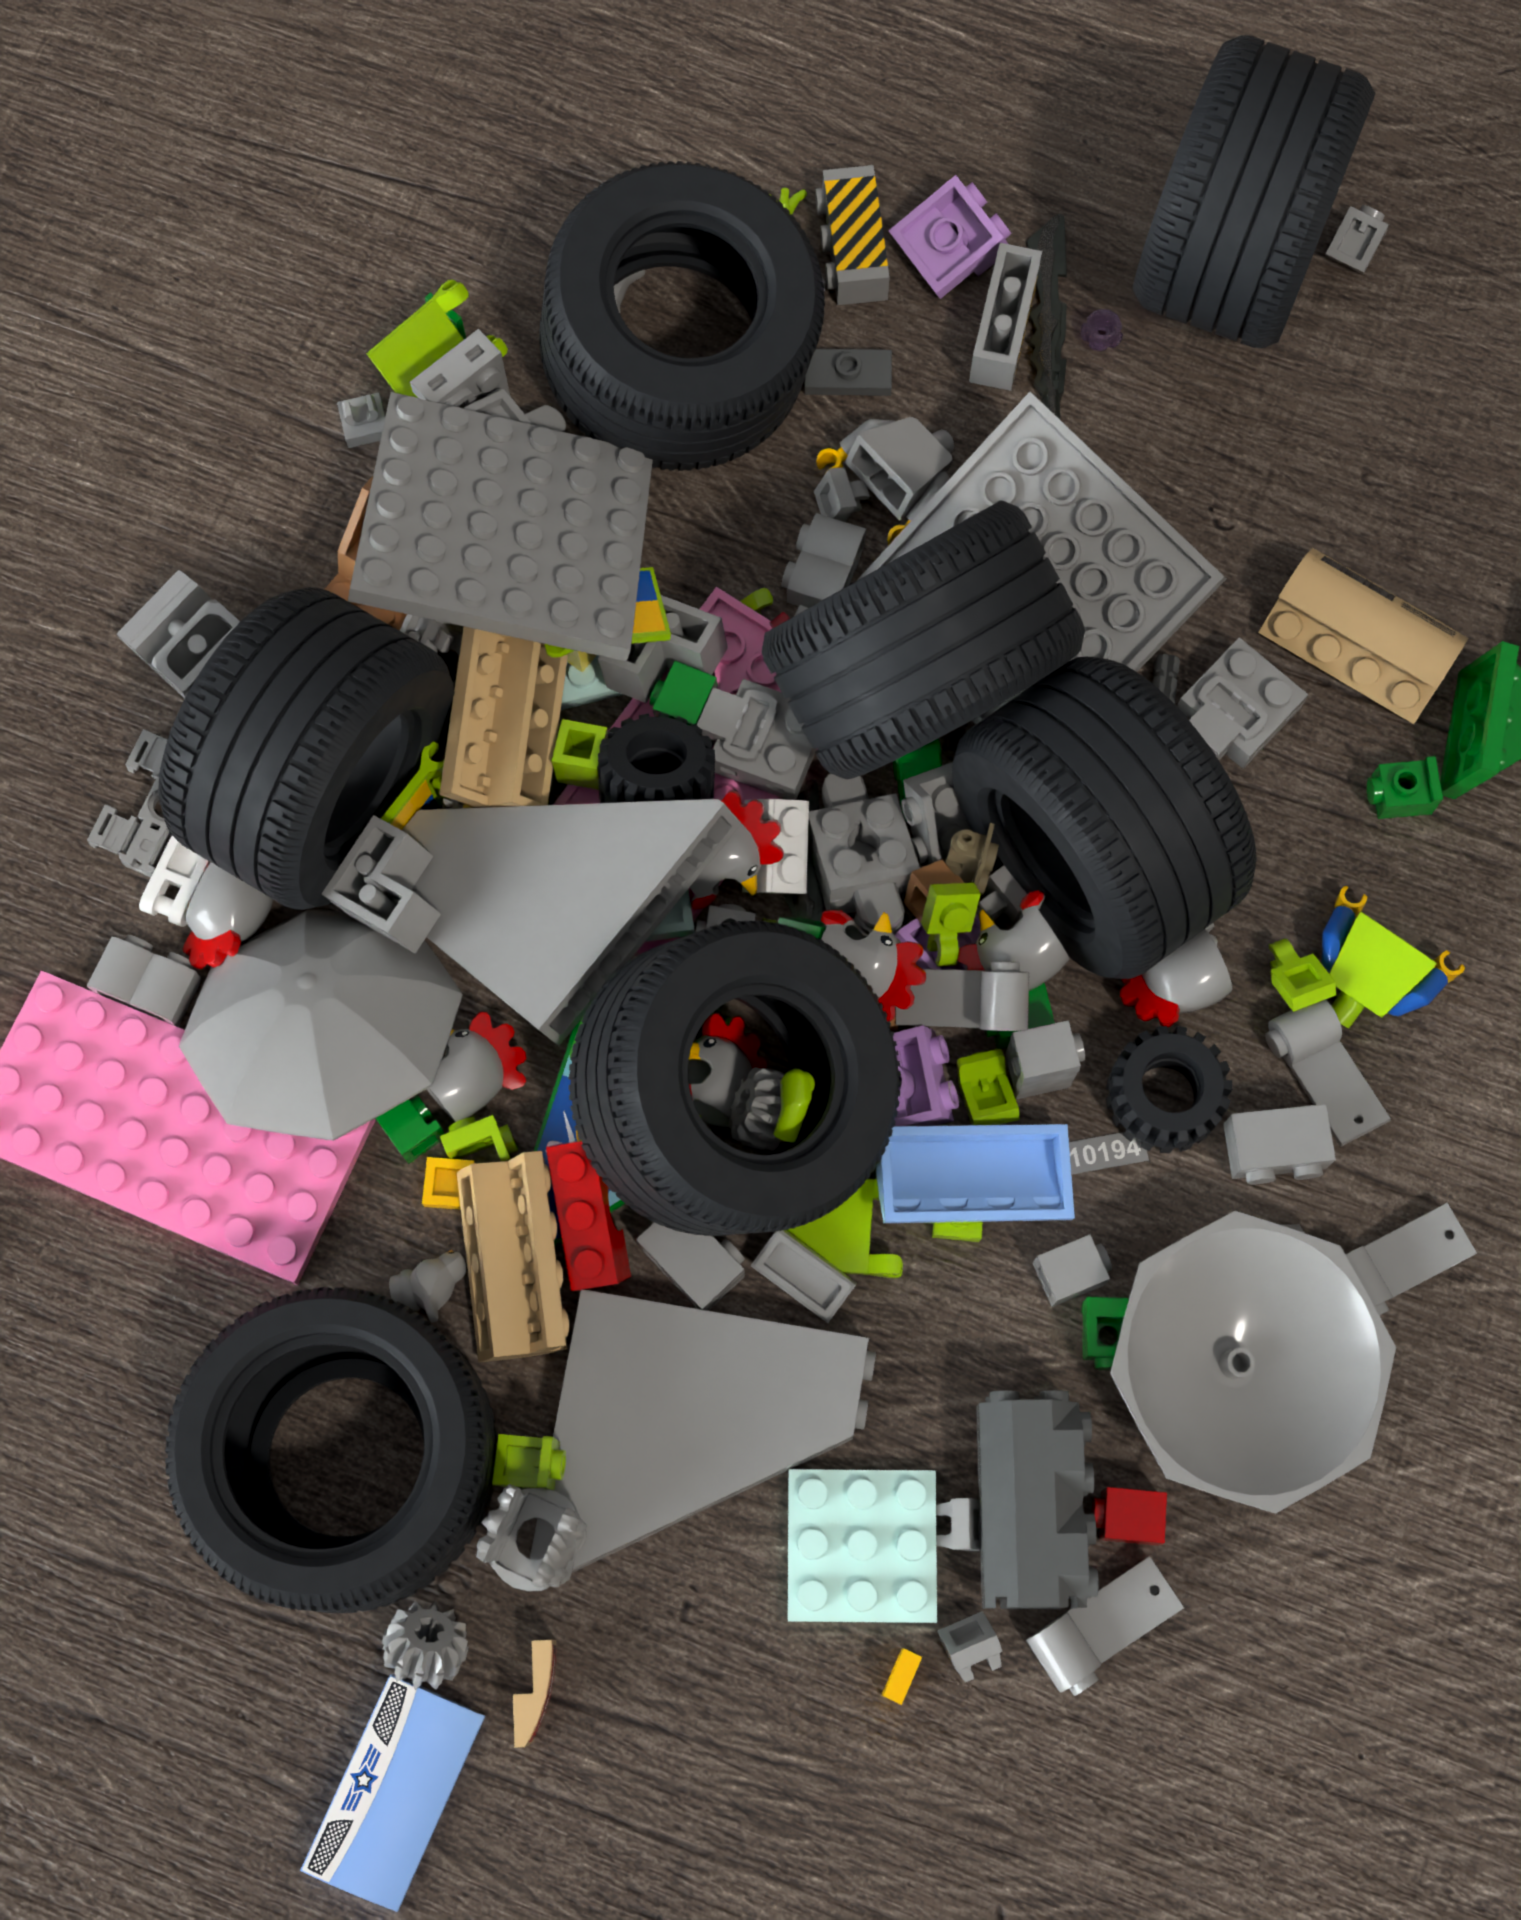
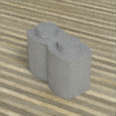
[781,513,866,608]
[87,935,202,1027]

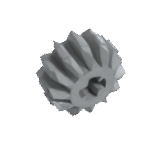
[728,1067,786,1151]
[382,1601,469,1690]

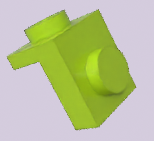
[957,1049,1020,1125]
[440,1115,518,1162]
[492,1434,566,1490]

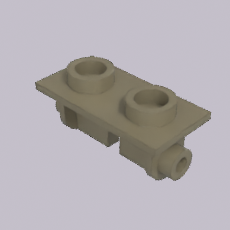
[945,823,999,895]

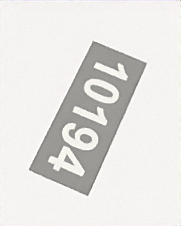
[1069,1132,1149,1175]

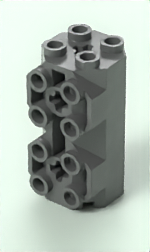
[976,1390,1098,1609]

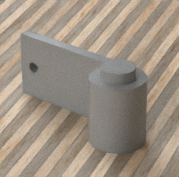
[896,962,1029,1031]
[1265,999,1391,1147]
[1345,1203,1477,1316]
[1026,1556,1184,1696]

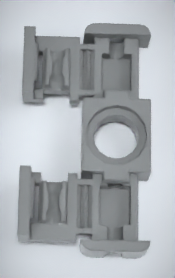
[87,729,172,877]

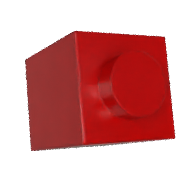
[1091,1487,1167,1546]

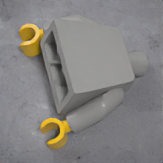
[816,417,954,546]

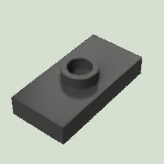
[805,349,892,396]

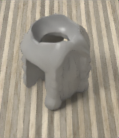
[476,1484,587,1591]

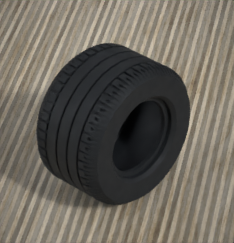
[1133,35,1376,348]
[539,161,825,471]
[762,500,1085,780]
[158,587,455,910]
[952,656,1257,979]
[568,921,901,1236]
[165,1287,498,1613]

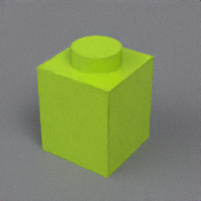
[552,719,608,790]

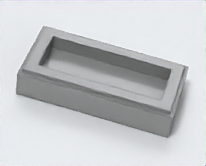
[751,1230,857,1323]

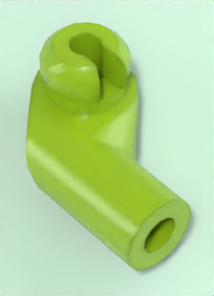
[773,1069,815,1143]

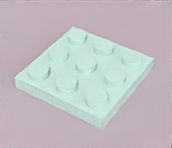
[788,1469,937,1623]

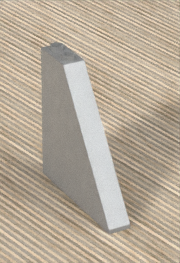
[402,799,742,1046]
[530,1290,876,1573]

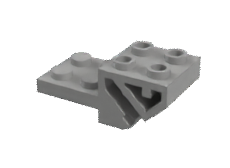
[116,570,240,699]

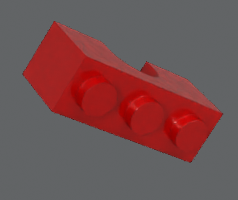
[546,1140,631,1291]

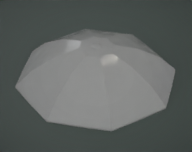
[179,908,463,1141]
[1110,1211,1396,1514]

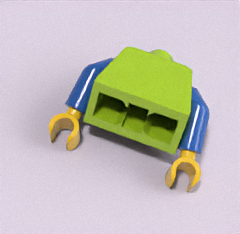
[1321,886,1465,1029]

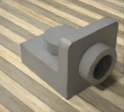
[1325,205,1389,275]

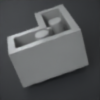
[598,595,728,703]
[322,815,441,953]

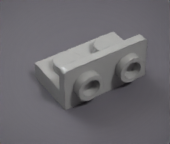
[902,762,970,866]

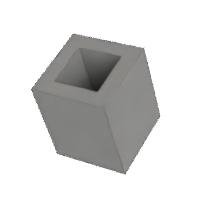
[1032,1234,1112,1307]

